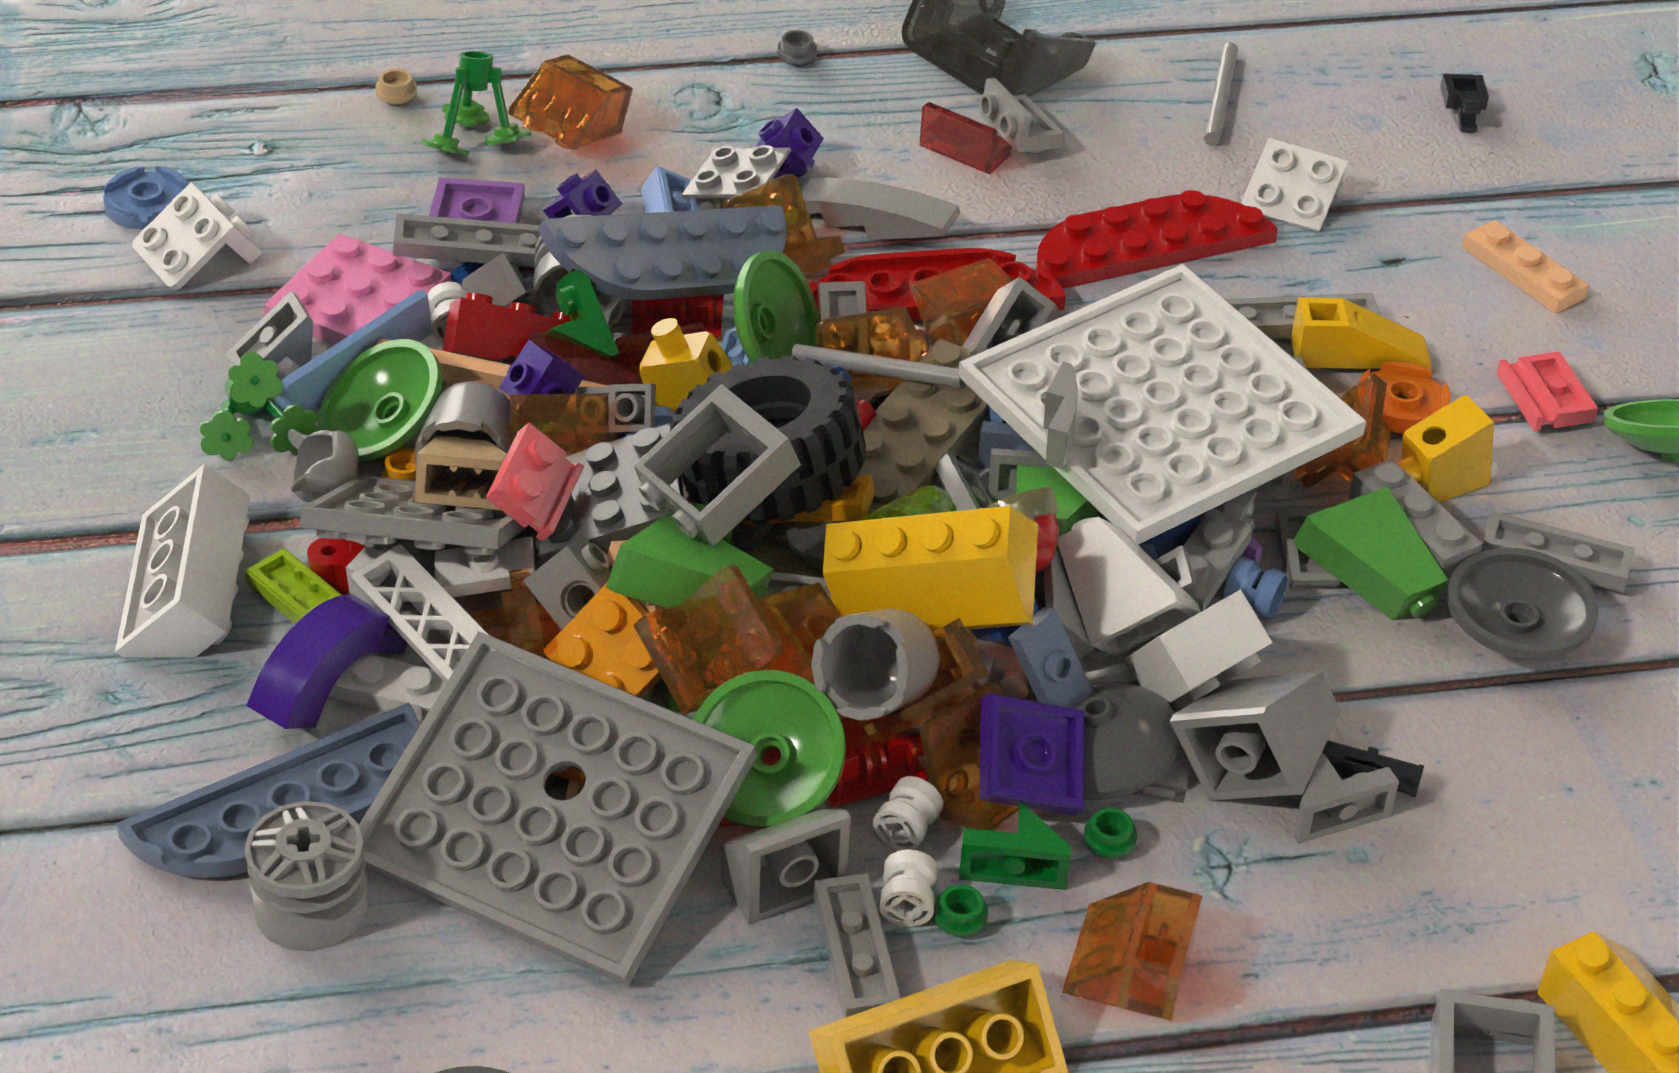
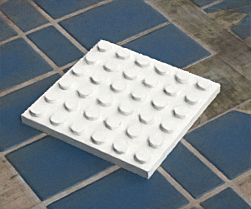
[959,264,1366,544]

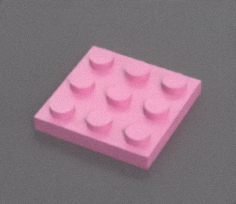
[264,233,452,344]

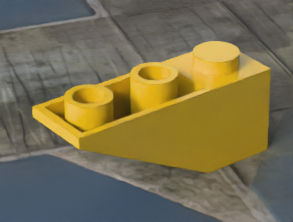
[1291,297,1431,370]

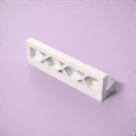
[350,544,488,683]

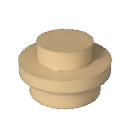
[375,68,417,105]

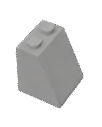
[1170,672,1341,800]

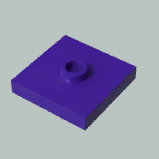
[980,694,1084,816]

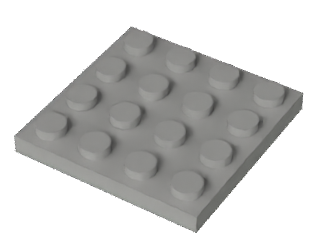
[300,475,530,555]

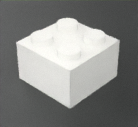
[1124,589,1273,711]

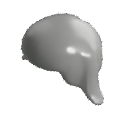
[288,429,359,502]

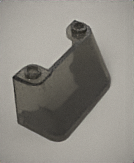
[901,0,1096,97]

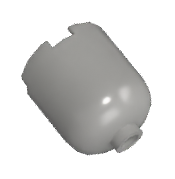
[414,381,518,464]
[811,608,940,721]

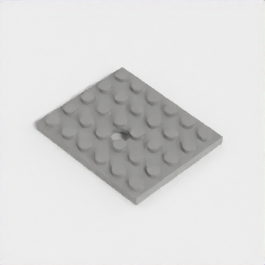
[359,631,758,986]

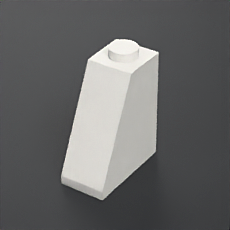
[1057,517,1201,656]

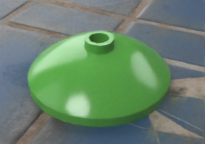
[733,250,820,363]
[318,339,443,461]
[1604,399,1679,461]
[693,670,846,829]

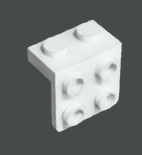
[132,182,263,291]

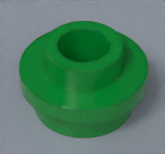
[1083,808,1137,858]
[933,884,988,937]

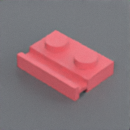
[1496,351,1598,431]
[486,423,584,541]

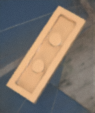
[1462,220,1589,314]

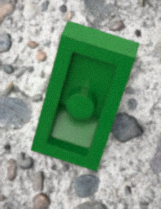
[542,269,619,365]
[959,803,1071,890]

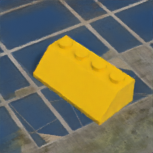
[823,506,1038,632]
[1537,931,1679,1073]
[808,959,1069,1073]

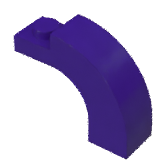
[246,594,408,729]

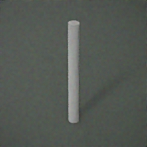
[1204,42,1238,146]
[791,344,966,388]

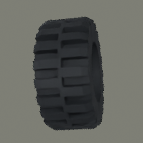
[671,356,866,525]

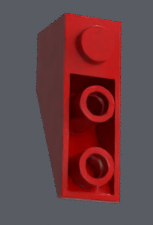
[442,292,571,362]

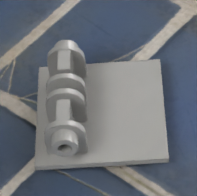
[681,145,791,210]

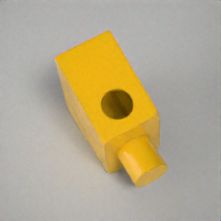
[640,318,733,412]
[1396,394,1494,503]

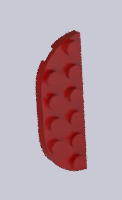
[1035,190,1278,289]
[809,248,1066,325]

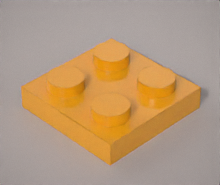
[542,582,684,698]

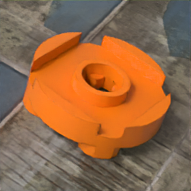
[1356,361,1451,434]

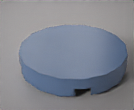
[103,166,188,229]

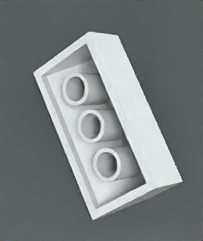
[115,464,250,657]

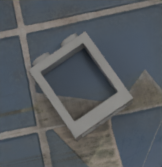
[633,384,801,547]
[1430,989,1556,1073]

